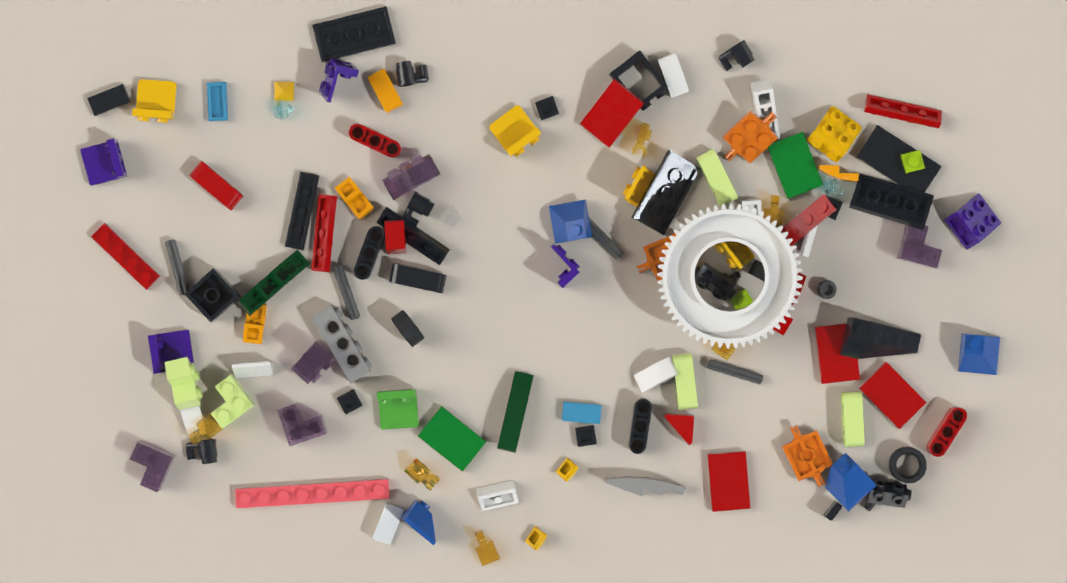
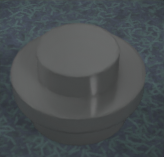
[817,280,837,299]

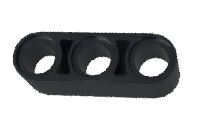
[354,226,385,280]
[389,263,447,294]
[628,398,652,454]

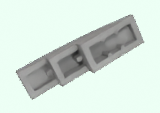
[605,476,686,496]

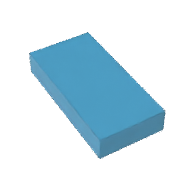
[207,82,228,121]
[562,401,602,424]

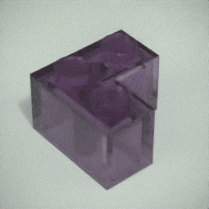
[382,154,440,200]
[897,225,942,269]
[291,340,335,384]
[277,402,328,446]
[129,440,176,492]

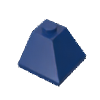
[549,199,593,244]
[958,333,1000,375]
[825,453,877,512]
[401,500,436,546]

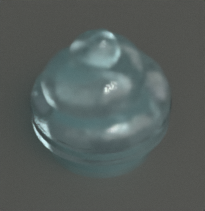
[273,100,294,120]
[822,178,842,197]

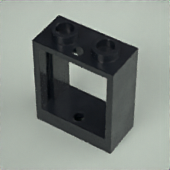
[609,50,668,111]

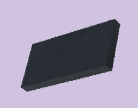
[312,6,396,63]
[856,125,942,192]
[632,150,701,235]
[849,173,934,230]

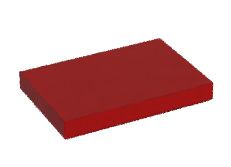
[580,79,644,148]
[815,323,860,384]
[859,362,927,429]
[707,451,751,512]

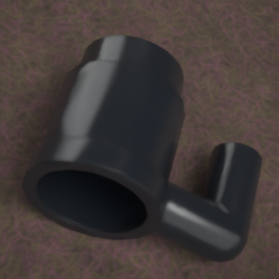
[719,40,755,71]
[396,61,429,87]
[402,191,435,226]
[186,439,218,464]

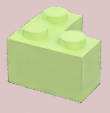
[165,357,203,410]
[211,374,256,429]

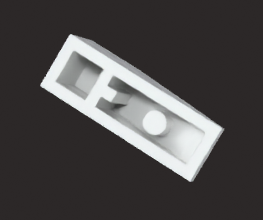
[750,79,780,141]

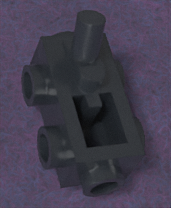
[695,263,741,301]
[864,478,912,511]

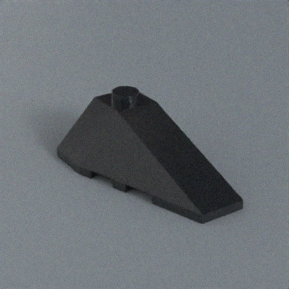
[839,317,921,359]

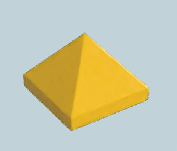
[275,82,294,101]
[556,457,579,482]
[525,526,547,551]

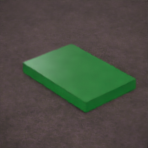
[767,132,823,199]
[418,406,487,472]

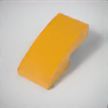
[367,68,403,114]
[818,165,858,182]
[335,176,375,220]
[243,304,267,344]

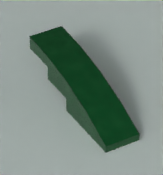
[237,249,310,316]
[497,371,534,453]

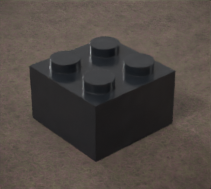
[185,268,242,323]

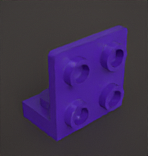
[319,58,359,103]
[80,138,128,186]
[944,193,1001,250]
[551,244,580,288]
[148,330,195,374]

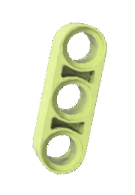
[696,149,738,207]
[672,353,698,410]
[841,391,865,447]

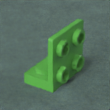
[377,389,419,430]

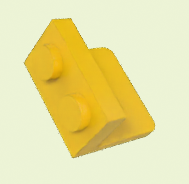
[132,79,177,123]
[489,105,541,157]
[806,106,862,163]
[622,165,655,207]
[714,241,755,271]

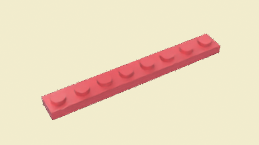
[235,479,390,508]

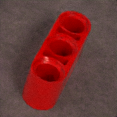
[349,124,402,158]
[189,161,244,211]
[926,406,967,457]

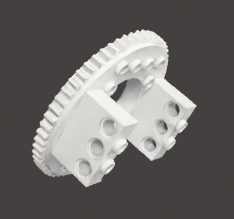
[657,204,803,349]

